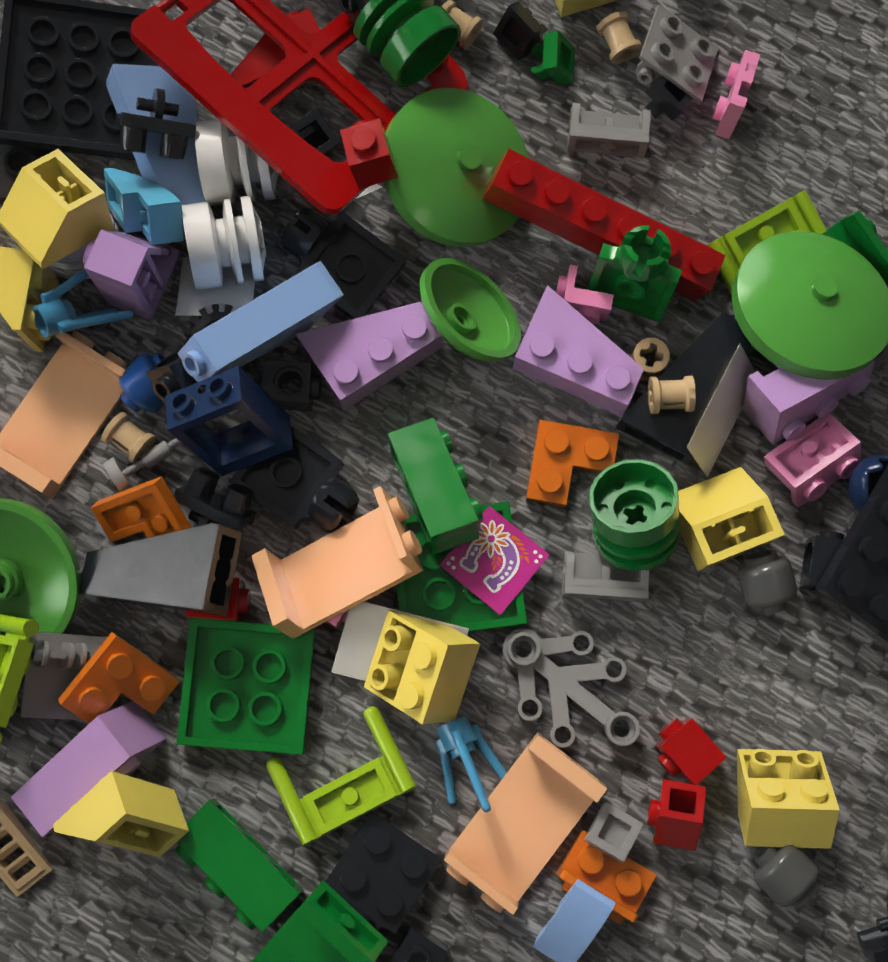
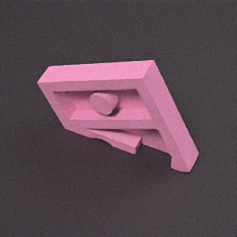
[712,50,760,139]

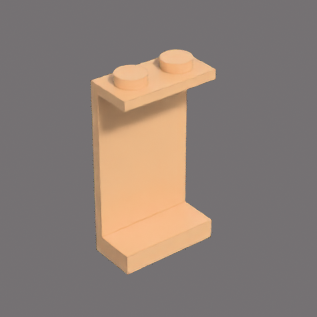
[0,330,128,499]
[251,486,424,639]
[444,732,607,915]

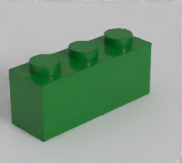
[388,417,484,555]
[175,798,303,932]

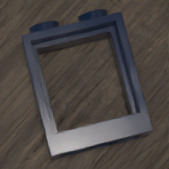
[165,366,293,476]

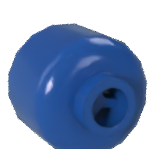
[119,353,165,413]

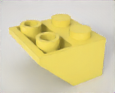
[0,149,114,269]
[0,246,60,352]
[678,467,785,572]
[364,610,481,724]
[737,749,840,849]
[53,771,189,857]

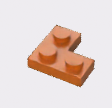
[526,420,619,507]
[90,476,192,542]
[58,632,180,723]

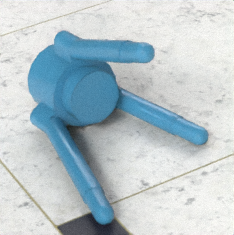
[32,269,133,338]
[435,716,507,813]

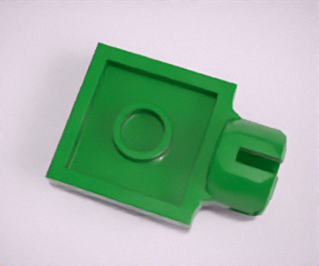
[587,225,682,323]

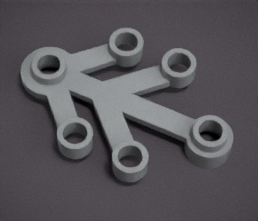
[502,628,640,748]

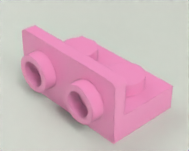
[764,414,861,507]

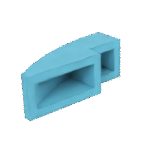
[104,168,184,245]

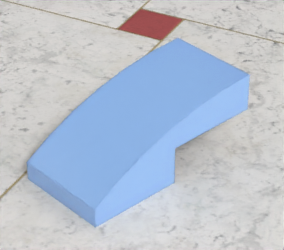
[533,879,616,962]

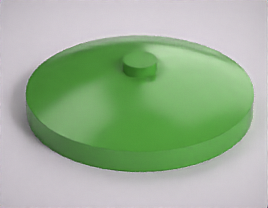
[384,88,529,247]
[732,231,888,379]
[0,498,82,636]

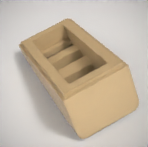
[0,801,54,897]

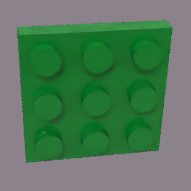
[396,501,527,633]
[176,618,316,755]

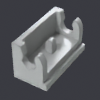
[567,103,651,158]
[561,551,649,603]

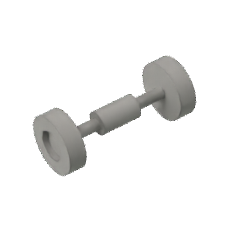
[103,438,182,492]

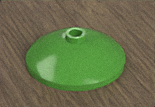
[420,258,521,362]

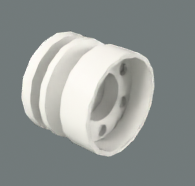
[195,119,279,206]
[182,196,266,290]

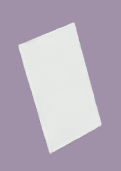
[687,343,755,477]
[331,602,469,681]

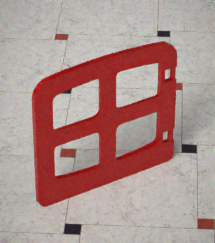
[130,0,468,215]

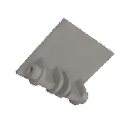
[635,5,719,103]
[20,632,107,720]

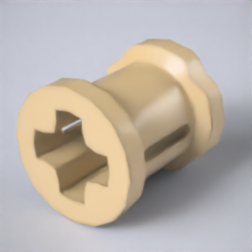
[442,0,483,50]
[596,11,643,64]
[631,338,670,382]
[648,376,696,414]
[101,412,157,464]

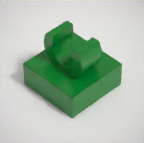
[531,31,575,85]

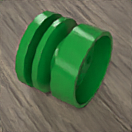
[353,0,461,87]
[589,459,680,571]

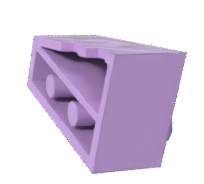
[83,229,182,321]
[512,285,644,416]
[296,302,443,411]
[743,361,875,445]
[11,701,167,837]

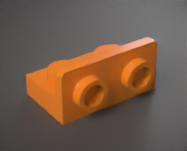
[556,829,657,924]

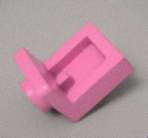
[556,264,614,324]

